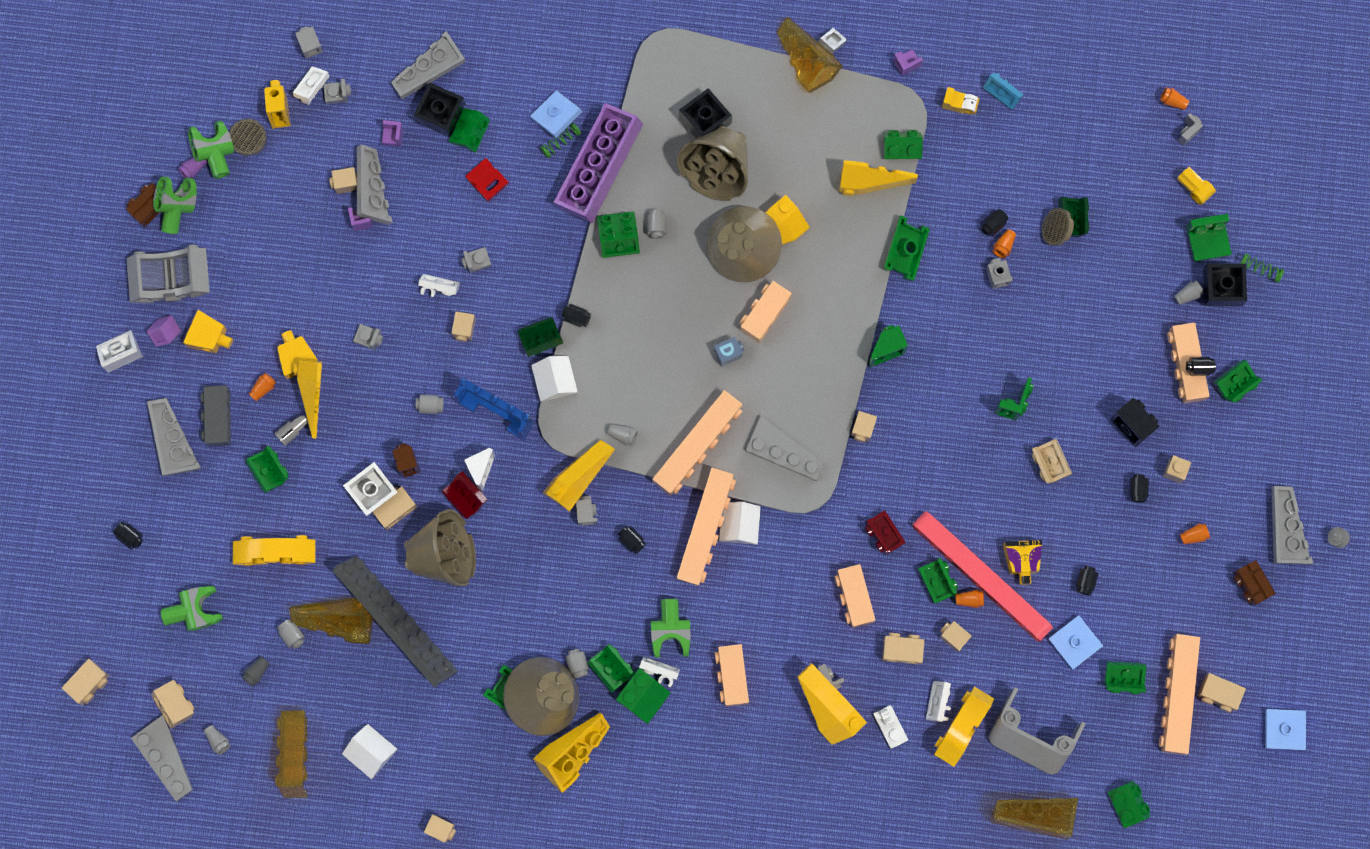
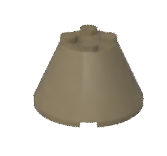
[677,126,748,201]
[707,206,782,282]
[404,509,476,587]
[503,657,579,736]

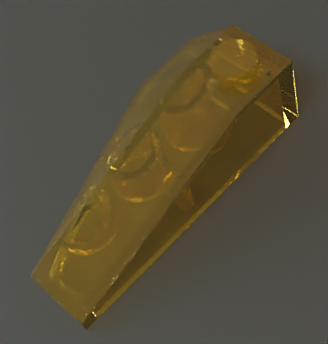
[777,17,843,93]
[289,598,373,644]

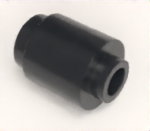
[980,209,1008,236]
[562,304,591,328]
[1185,357,1216,376]
[1129,474,1149,503]
[113,522,143,550]
[618,526,646,555]
[1075,566,1099,596]

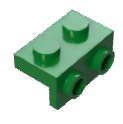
[449,108,490,153]
[883,130,923,159]
[1214,359,1262,403]
[245,446,289,493]
[918,558,958,604]
[587,644,634,693]
[1104,661,1147,694]
[1108,781,1151,829]

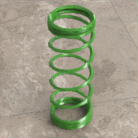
[540,122,581,158]
[1240,253,1284,283]

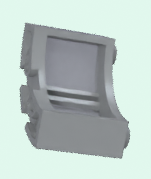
[127,245,210,303]

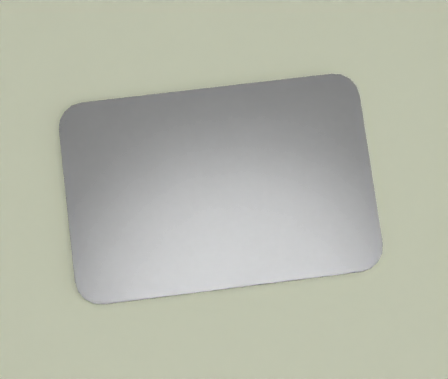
[538,28,927,514]

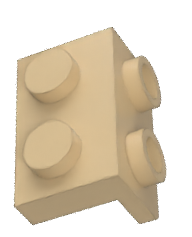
[1032,439,1072,484]

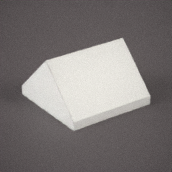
[96,330,143,373]
[531,356,578,402]
[464,448,495,491]
[719,502,761,545]
[342,724,398,779]

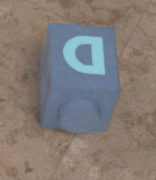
[714,337,745,367]

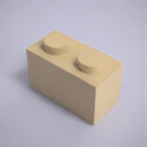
[373,486,417,530]
[882,633,924,665]
[62,659,109,705]
[1197,673,1246,713]
[151,680,194,729]

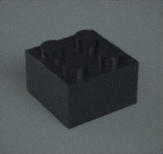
[414,83,465,137]
[679,88,732,139]
[1203,264,1247,306]
[1110,397,1159,448]

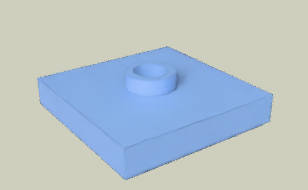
[530,91,582,138]
[1048,615,1103,670]
[1265,709,1306,750]

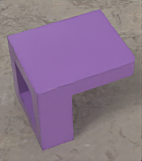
[893,50,923,76]
[382,120,403,147]
[348,207,373,231]
[146,315,181,347]

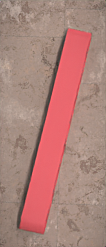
[912,511,1053,642]

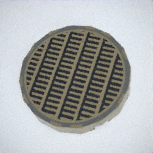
[229,119,267,156]
[1042,208,1074,246]

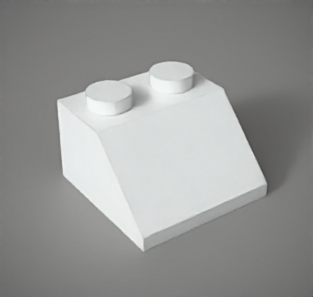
[343,462,398,516]

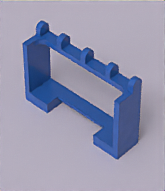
[454,378,533,441]

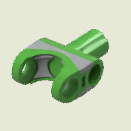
[188,121,234,179]
[153,177,197,234]
[161,586,223,631]
[651,599,691,658]

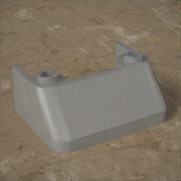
[989,687,1086,775]

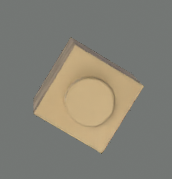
[329,167,357,194]
[451,312,476,342]
[851,411,877,443]
[1162,455,1191,484]
[939,621,971,653]
[424,814,456,843]

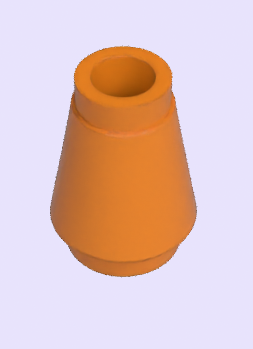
[1160,87,1189,110]
[993,229,1016,258]
[249,373,277,401]
[1180,523,1210,545]
[956,589,984,608]

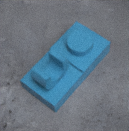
[983,72,1023,110]

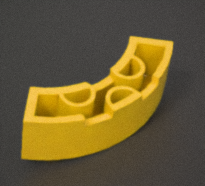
[233,535,315,566]
[934,686,994,767]

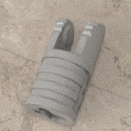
[274,415,308,446]

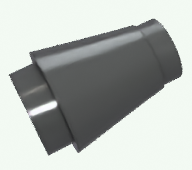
[242,657,269,687]

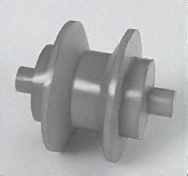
[1328,527,1350,548]

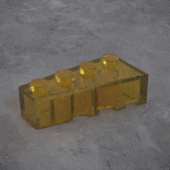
[275,710,308,798]
[990,798,1078,840]

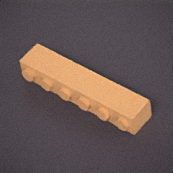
[652,390,743,496]
[677,468,736,586]
[1159,634,1200,755]

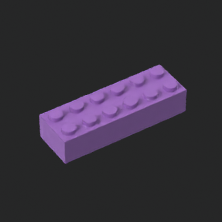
[554,103,643,223]

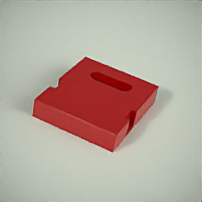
[465,158,509,202]

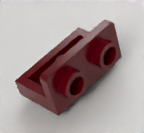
[442,471,488,519]
[864,510,906,555]

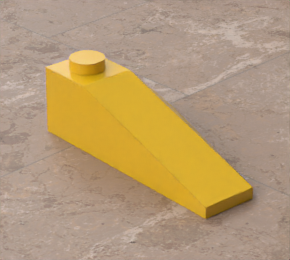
[839,160,918,196]
[765,195,810,245]
[294,359,322,439]
[543,440,615,512]
[797,663,867,745]
[533,713,610,793]

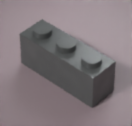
[201,386,231,447]

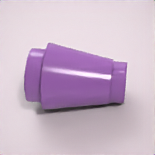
[178,157,207,178]

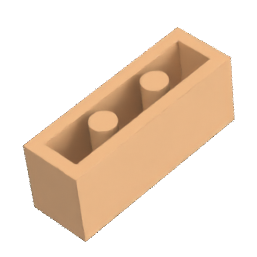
[740,281,792,343]
[834,564,876,628]
[715,644,749,707]

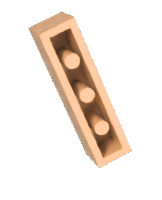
[1167,323,1210,404]

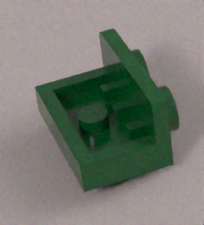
[1058,197,1089,238]
[517,317,563,357]

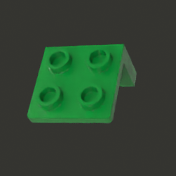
[597,211,640,258]
[1186,214,1232,262]
[994,377,1034,421]

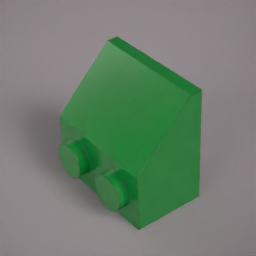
[868,325,908,368]
[616,668,671,725]

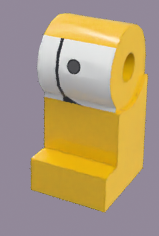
[942,87,980,115]

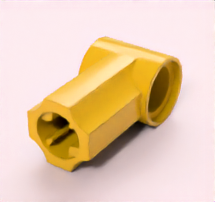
[1177,167,1216,205]

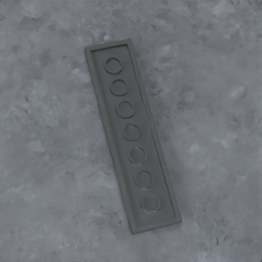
[332,556,458,688]

